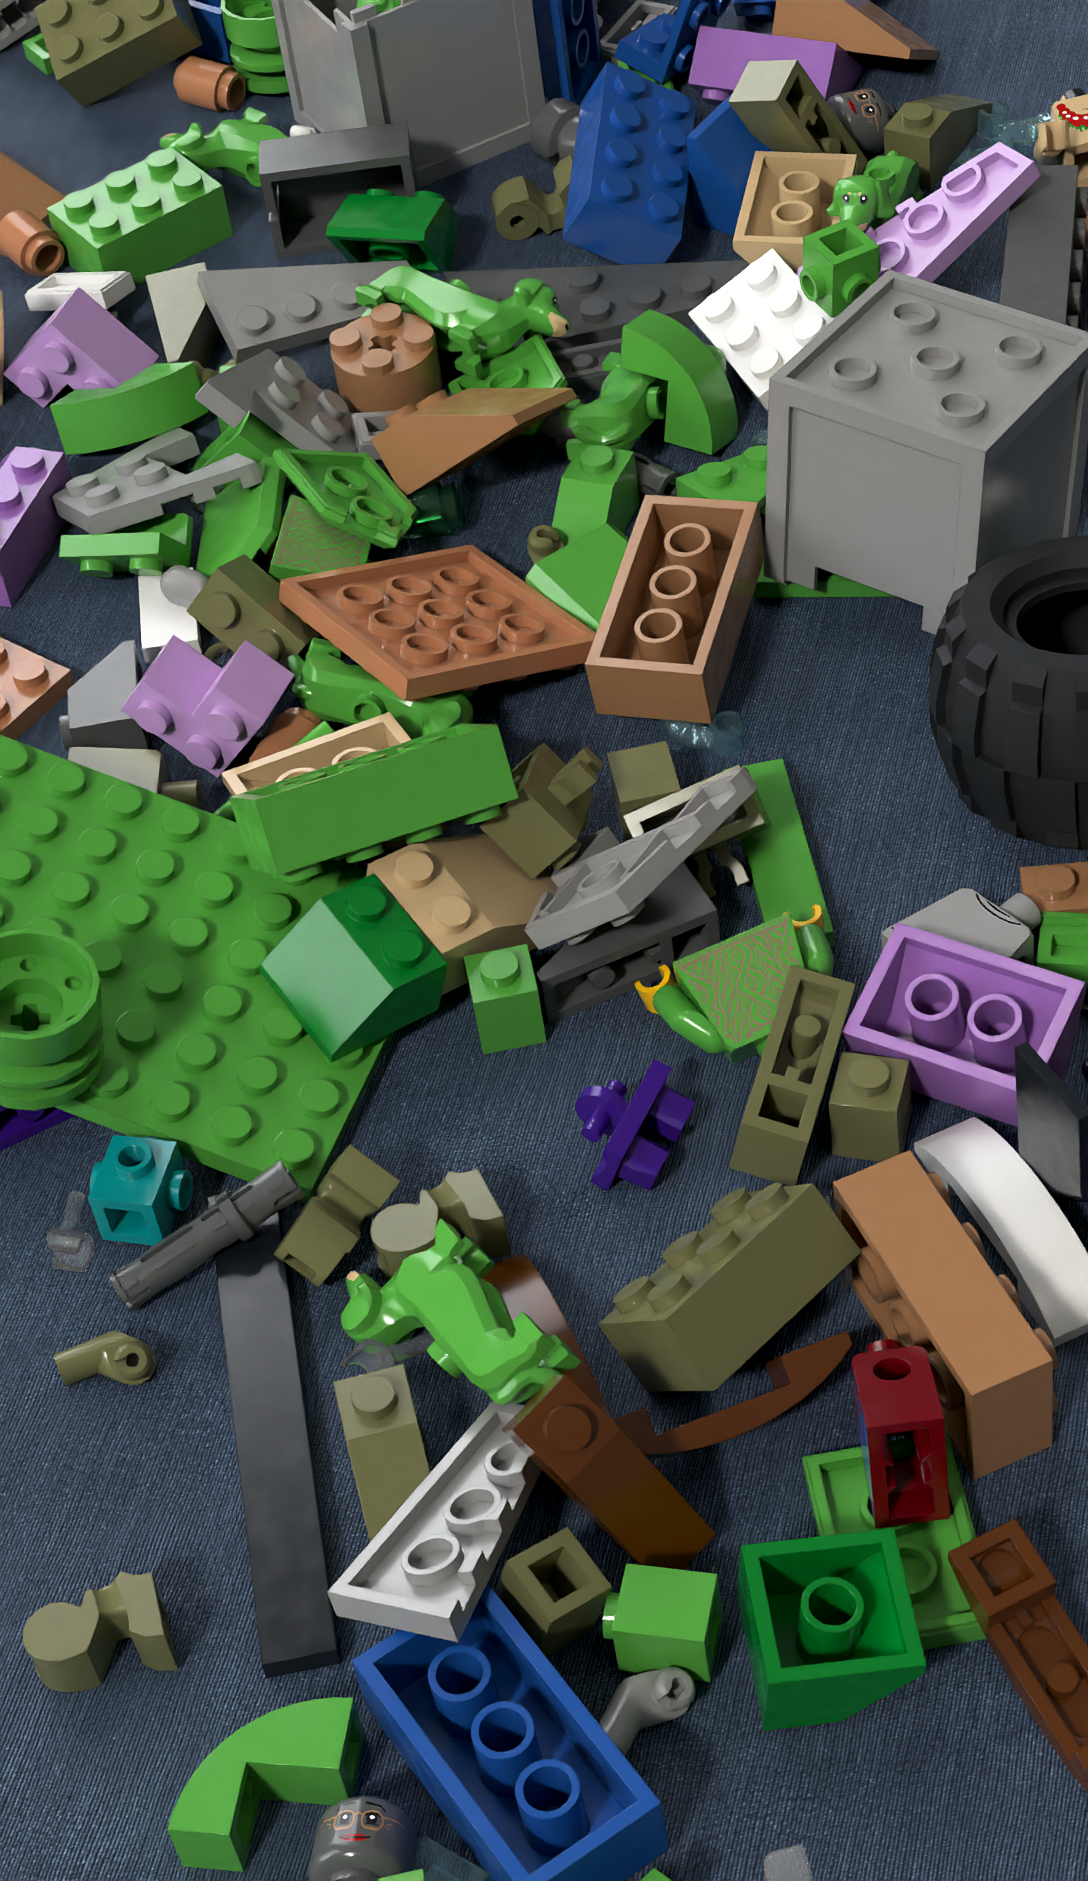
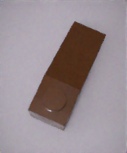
[502,1374,716,1570]

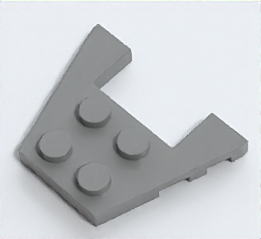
[194,348,358,453]
[51,427,263,534]
[524,766,758,950]

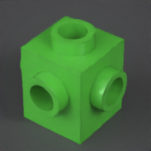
[799,219,881,318]

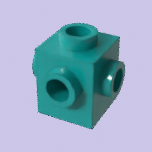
[88,1135,193,1246]

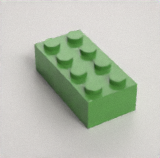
[229,724,519,883]

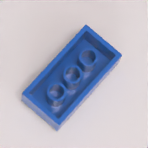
[562,61,696,265]
[351,1583,669,1881]

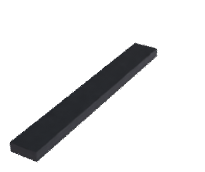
[208,1192,341,1679]

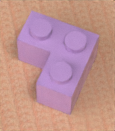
[3,286,159,408]
[120,634,294,778]

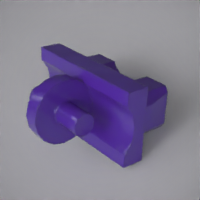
[575,1059,696,1191]

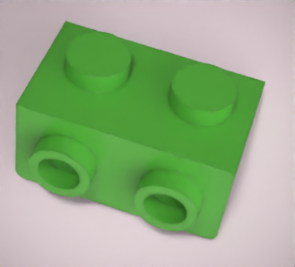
[59,513,193,578]

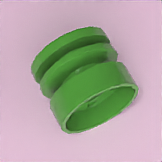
[221,0,289,94]
[0,927,104,1111]

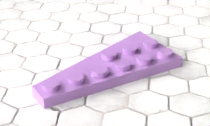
[796,142,1041,318]

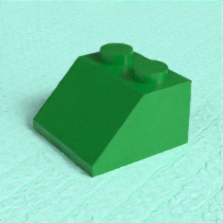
[326,189,459,273]
[259,873,448,1063]
[737,1528,927,1731]

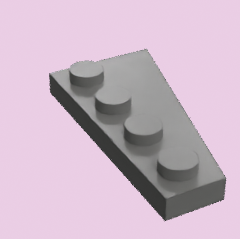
[197,260,410,363]
[327,1401,542,1642]

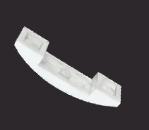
[914,1117,1088,1347]

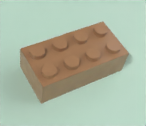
[585,495,765,724]
[833,1150,1059,1480]

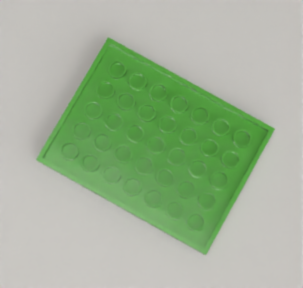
[0,735,394,1204]

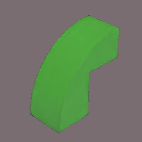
[620,309,738,455]
[50,362,209,455]
[167,1697,366,1872]

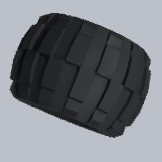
[928,535,1088,850]

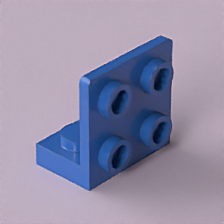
[614,0,731,84]

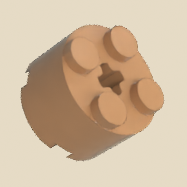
[329,303,443,414]

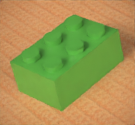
[47,147,233,285]

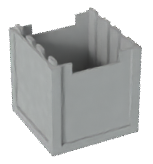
[271,0,545,188]
[764,269,1088,635]

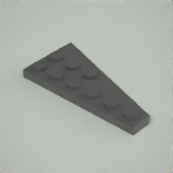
[443,260,750,364]

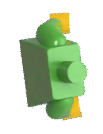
[264,495,376,584]
[634,904,835,1064]

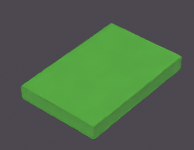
[802,1431,986,1650]

